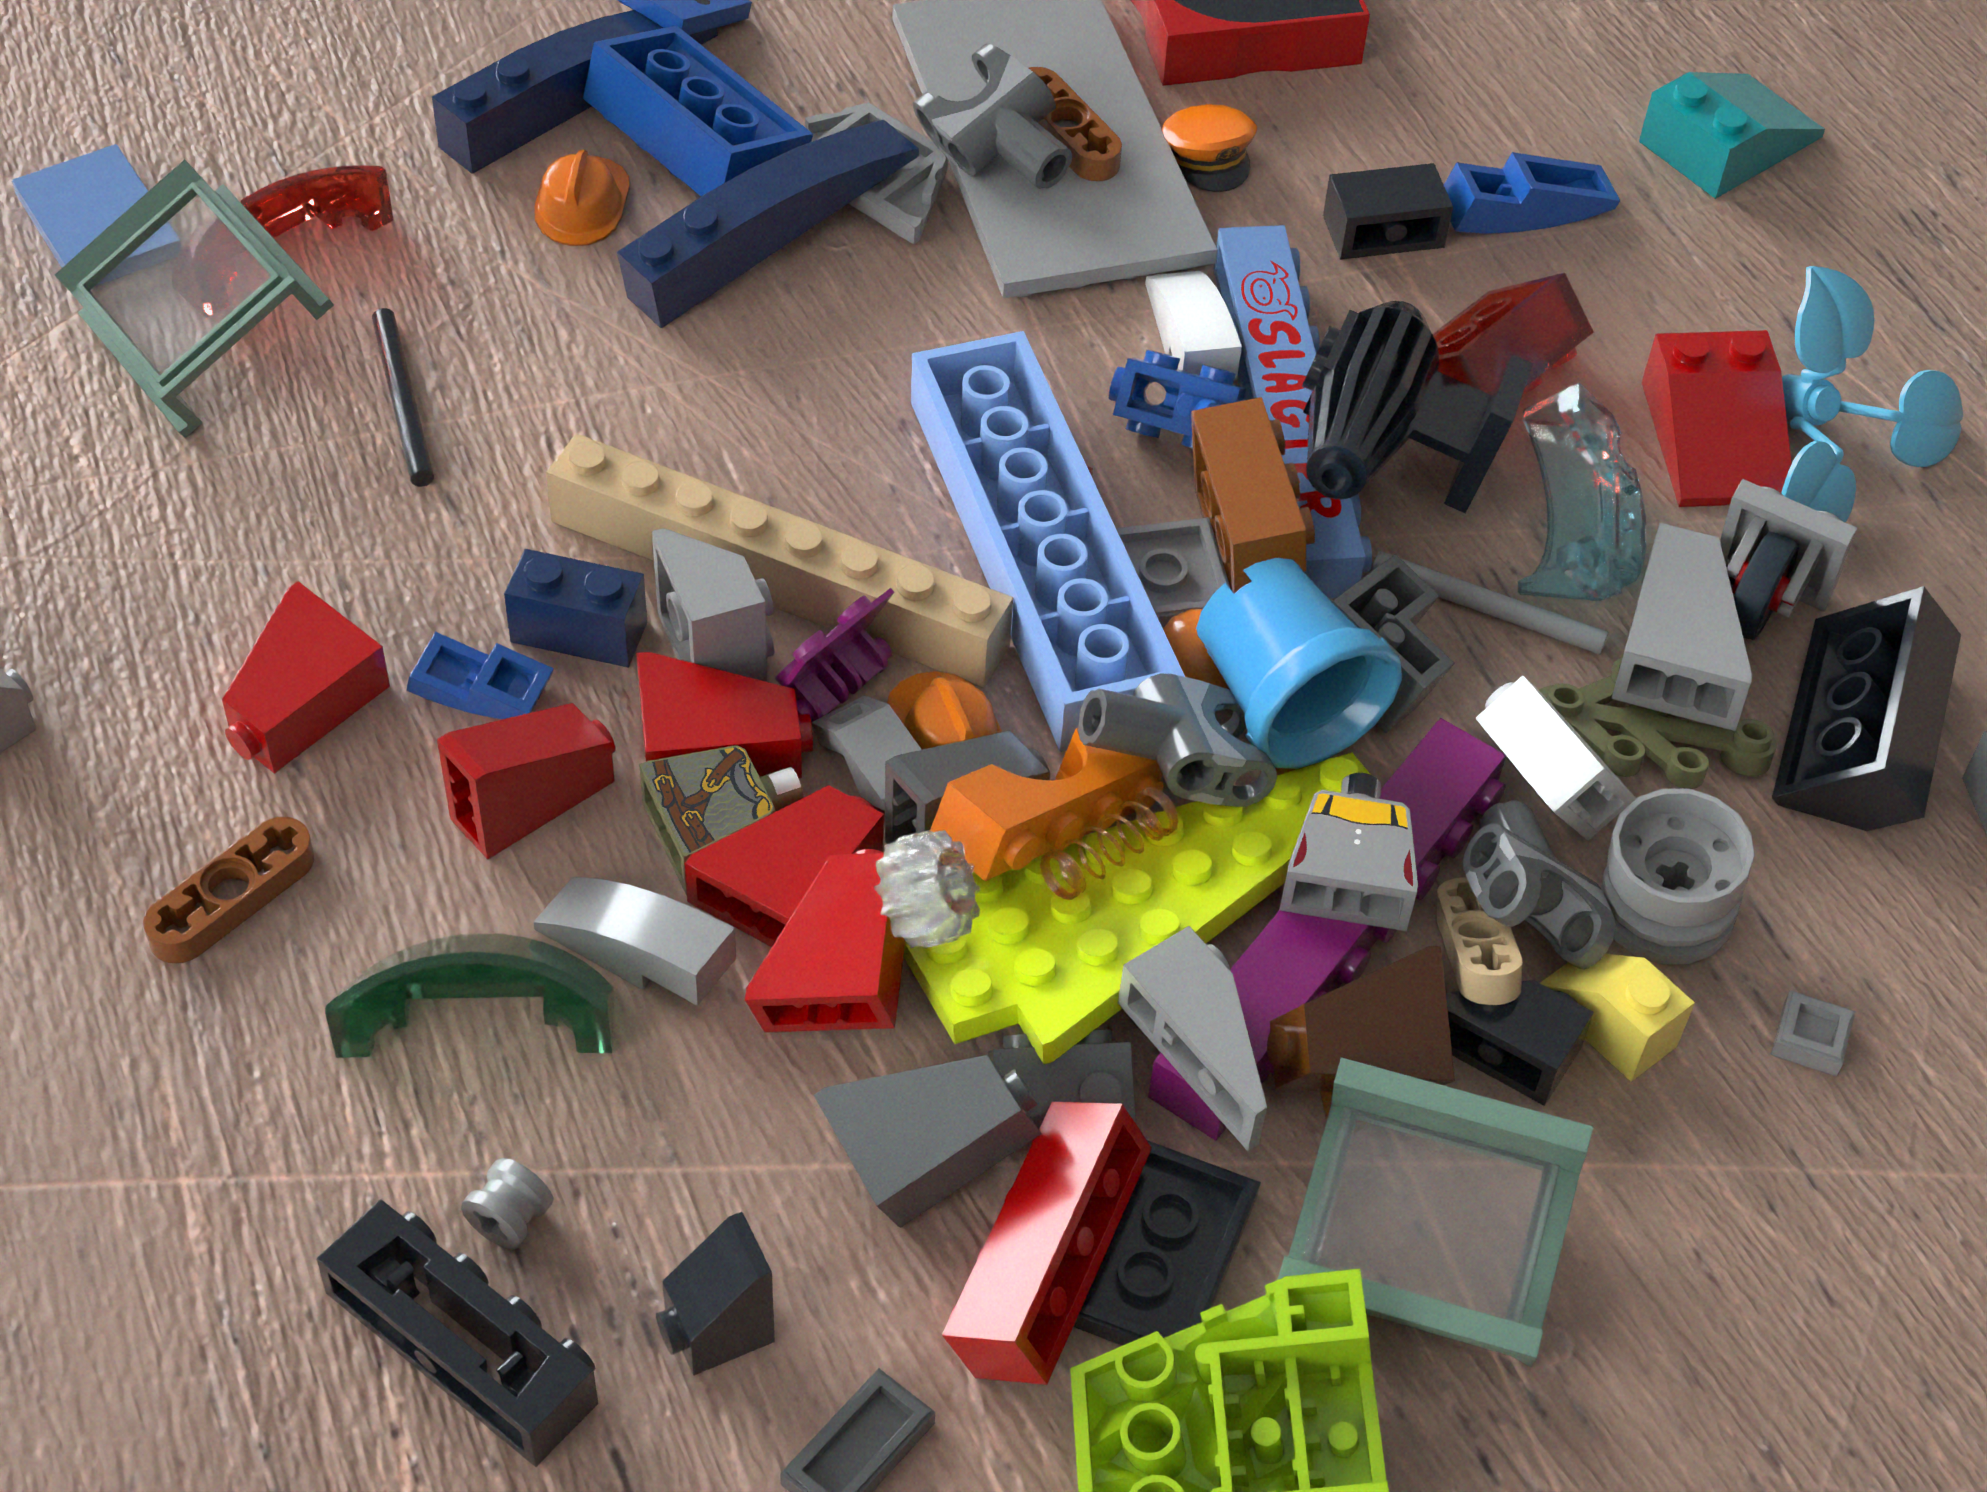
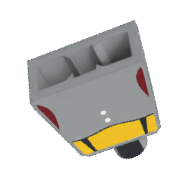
[1280,773,1418,931]

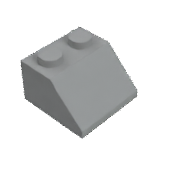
[652,528,775,682]

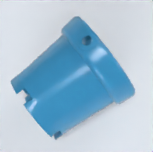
[1196,558,1402,769]

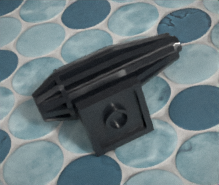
[1302,301,1533,514]

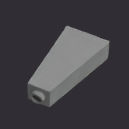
[1611,523,1752,731]

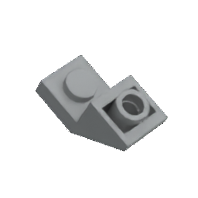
[811,695,922,811]

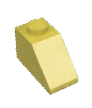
[1540,954,1695,1082]

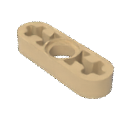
[1437,877,1522,1005]

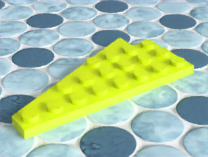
[904,752,1382,1065]

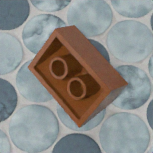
[1191,397,1315,594]

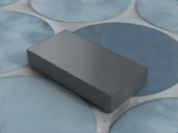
[780,1368,936,1492]

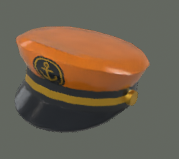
[1162,104,1257,192]

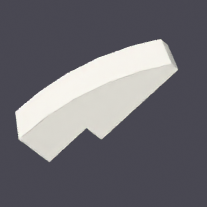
[1145,271,1242,380]

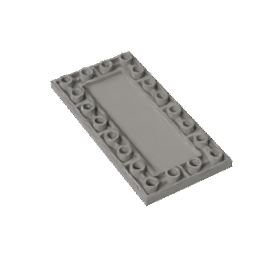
[892,0,1217,298]

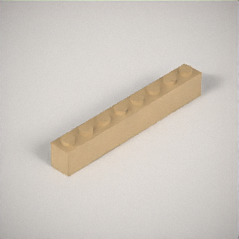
[546,433,1013,688]

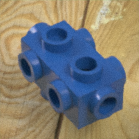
[1109,350,1246,448]

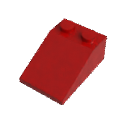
[1641,330,1792,507]

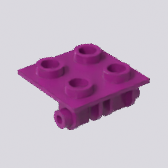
[775,588,895,725]

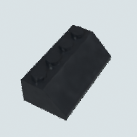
[1772,586,1961,831]

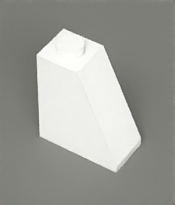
[1476,676,1636,841]

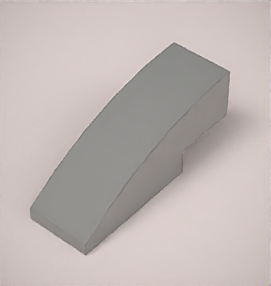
[534,877,736,1006]

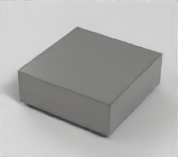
[1771,990,1856,1077]

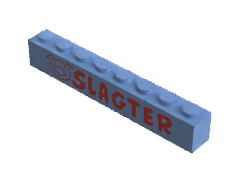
[1213,225,1372,599]

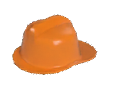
[535,149,629,246]
[887,671,1002,750]

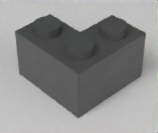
[1332,554,1455,733]

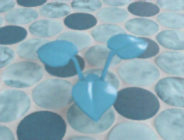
[1781,266,1963,522]

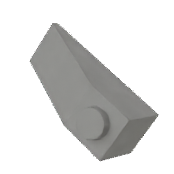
[1118,926,1267,1151]

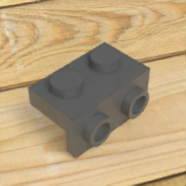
[988,1030,1136,1128]

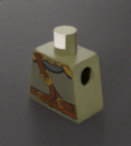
[639,745,804,895]

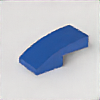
[406,631,554,719]

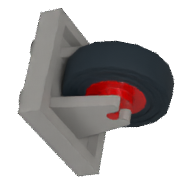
[1720,479,1857,640]

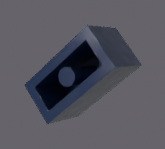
[504,549,647,668]

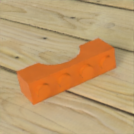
[929,728,1163,881]

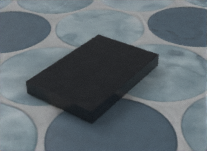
[1073,1140,1261,1346]

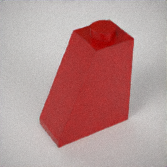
[222,581,390,774]
[636,652,813,778]
[437,703,616,860]
[684,785,884,947]
[745,849,912,1032]

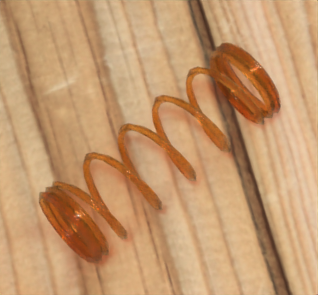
[1040,787,1178,900]

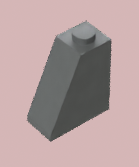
[885,731,1050,884]
[814,1055,1042,1228]

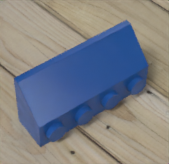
[583,25,813,196]

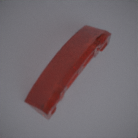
[173,165,394,320]

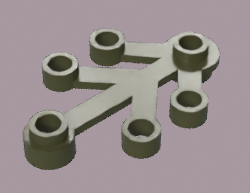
[1539,657,1777,789]

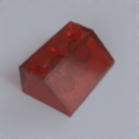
[1433,273,1594,395]

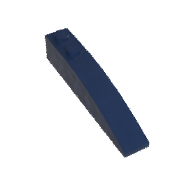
[432,10,718,174]
[617,119,919,328]

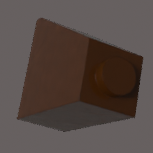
[1267,946,1455,1092]

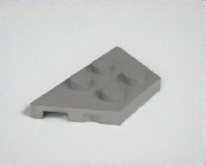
[805,102,949,244]

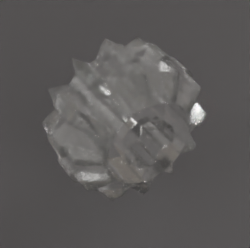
[874,830,980,948]

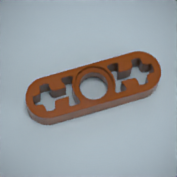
[1029,67,1122,181]
[143,817,314,964]

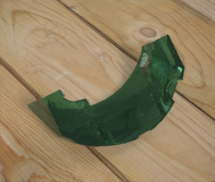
[325,934,615,1058]

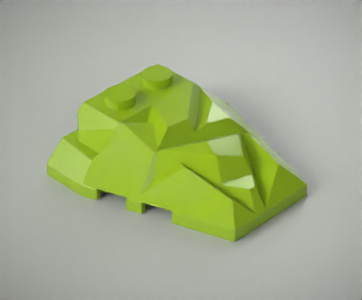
[1070,1269,1389,1492]

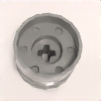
[1601,789,1755,964]

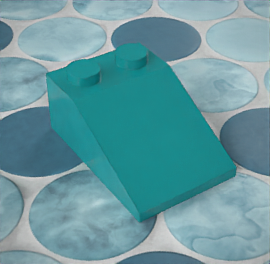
[1639,72,1825,199]

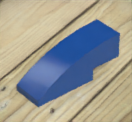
[1444,152,1620,234]

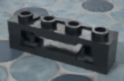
[316,1199,598,1467]

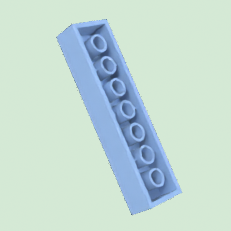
[911,331,1185,752]

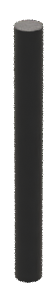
[372,308,434,487]

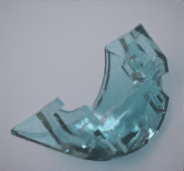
[1518,383,1647,601]

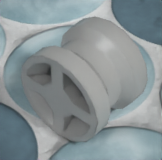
[461,1158,554,1250]

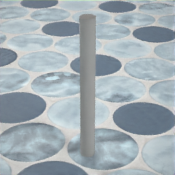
[1371,551,1609,655]

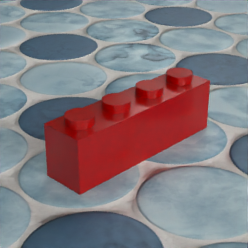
[942,1102,1152,1385]

